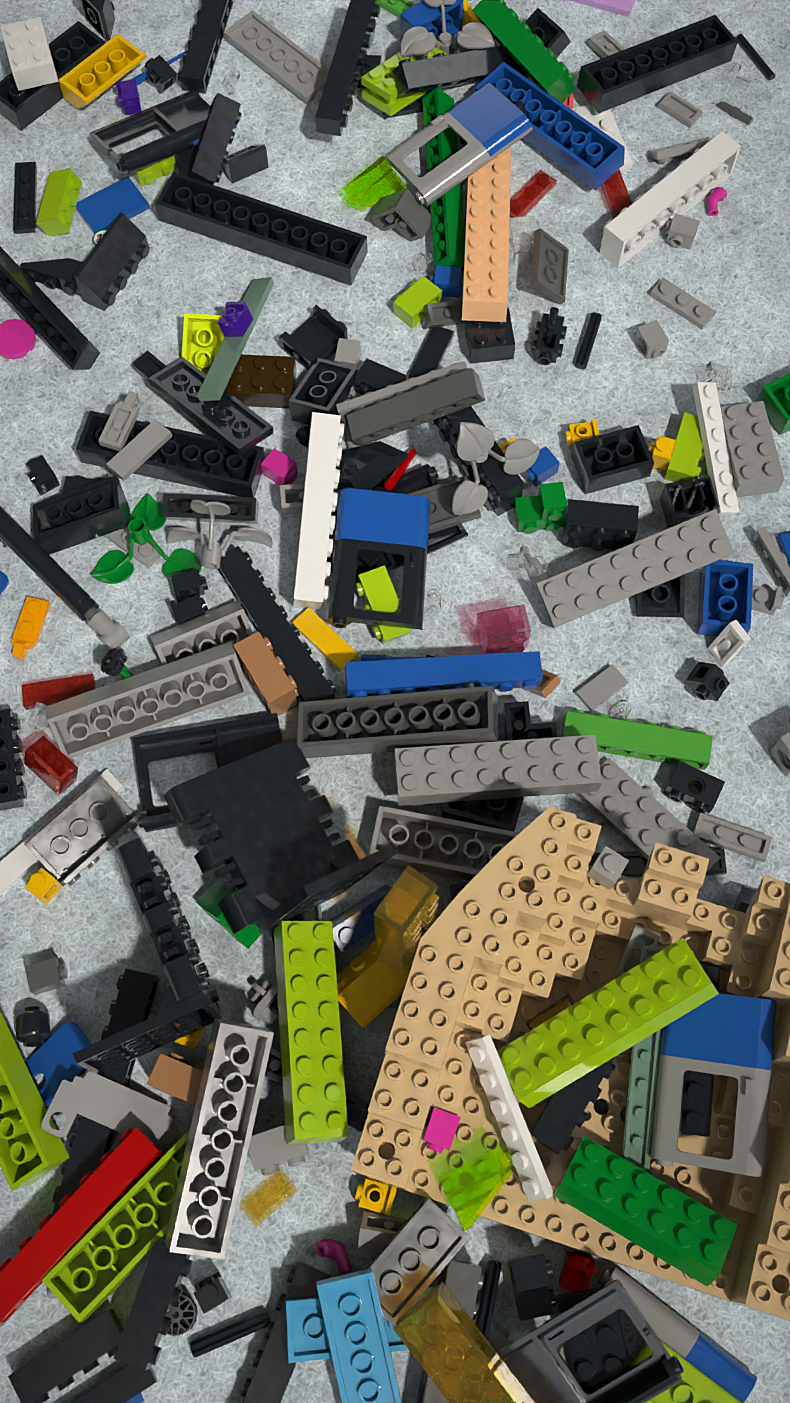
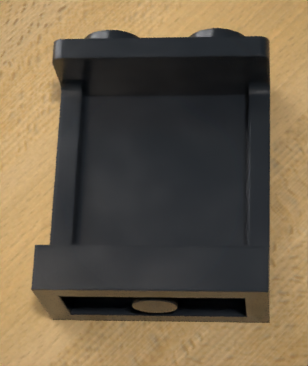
[279,305,348,371]

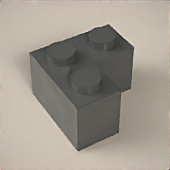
[369,188,431,242]

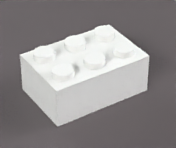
[0,17,59,91]

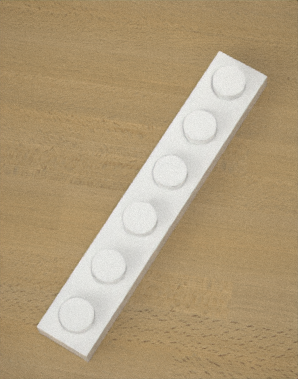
[692,382,739,515]
[465,1034,554,1201]

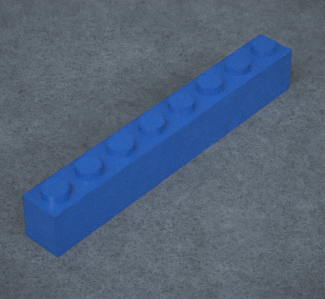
[345,651,543,698]

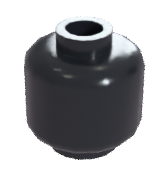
[15,1006,51,1047]

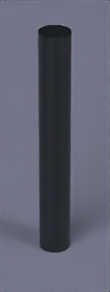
[736,34,776,81]

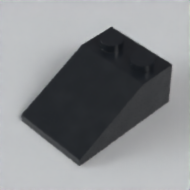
[504,7,571,78]
[288,358,358,425]
[336,441,409,490]
[636,575,685,618]

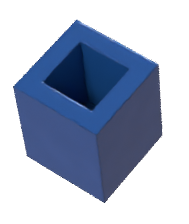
[430,266,462,298]
[523,446,560,487]

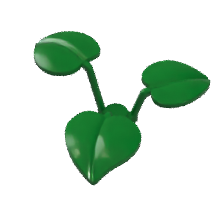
[91,494,202,584]

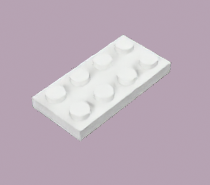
[572,104,633,172]

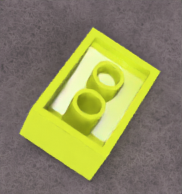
[182,313,225,375]

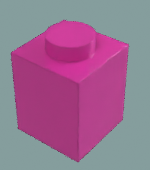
[261,448,298,485]
[422,1107,461,1154]

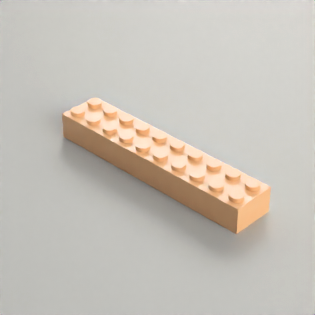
[462,149,511,322]

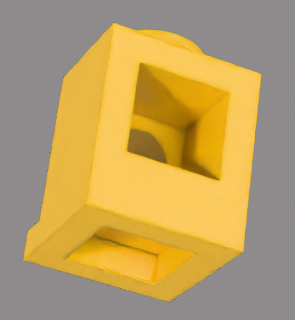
[565,419,600,452]
[649,435,676,472]
[24,868,62,905]
[355,1179,397,1216]

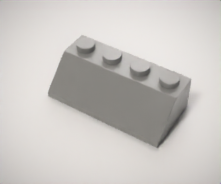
[151,600,253,665]

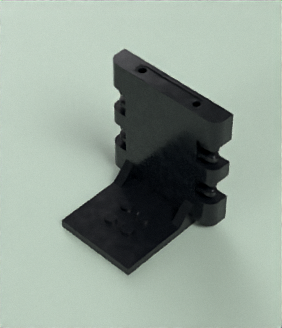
[163,738,396,935]
[73,837,222,1075]

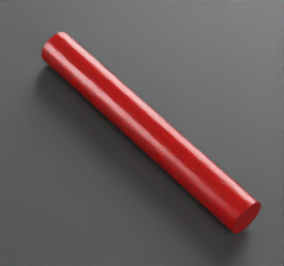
[384,448,417,490]

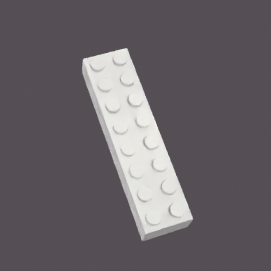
[600,131,741,268]
[292,412,344,609]

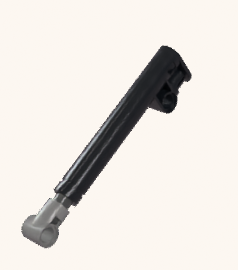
[0,506,130,650]

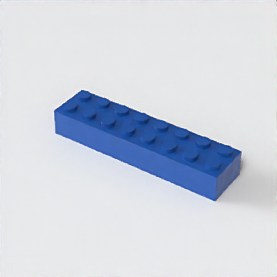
[475,62,625,191]

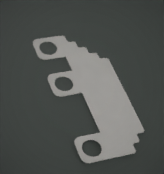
[41,1071,180,1164]

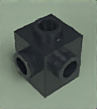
[686,661,730,701]

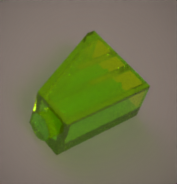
[343,155,408,211]
[439,1146,513,1231]

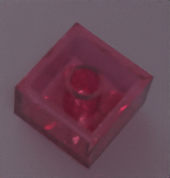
[475,604,531,654]

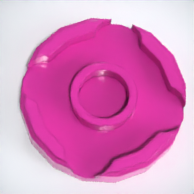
[0,319,37,360]

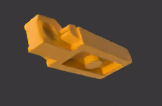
[11,596,51,660]

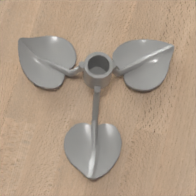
[401,0,495,58]
[452,422,540,515]
[167,500,273,569]

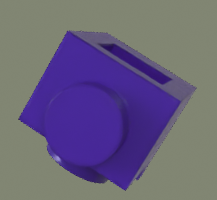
[116,79,142,115]
[218,301,253,337]

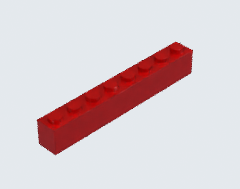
[0,1127,163,1327]

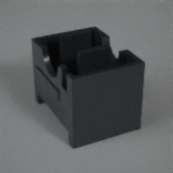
[660,476,719,529]

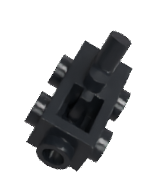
[531,307,567,365]

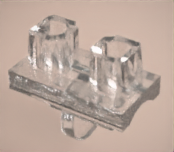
[507,546,548,586]

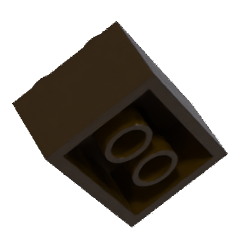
[225,354,297,408]

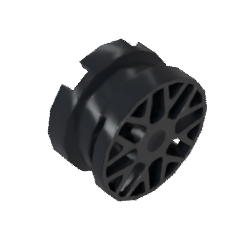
[167,1293,198,1336]

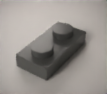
[424,300,465,328]

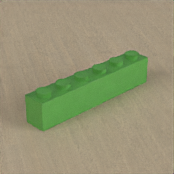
[562,710,713,770]

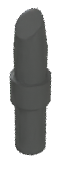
[717,102,753,125]

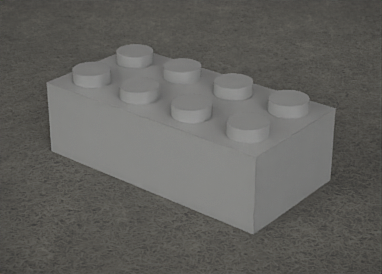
[720,401,784,497]

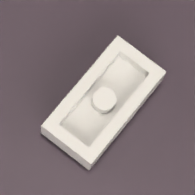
[708,620,751,666]

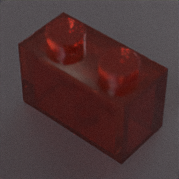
[24,736,78,796]

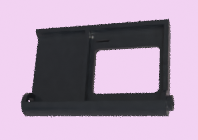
[471,1279,684,1403]

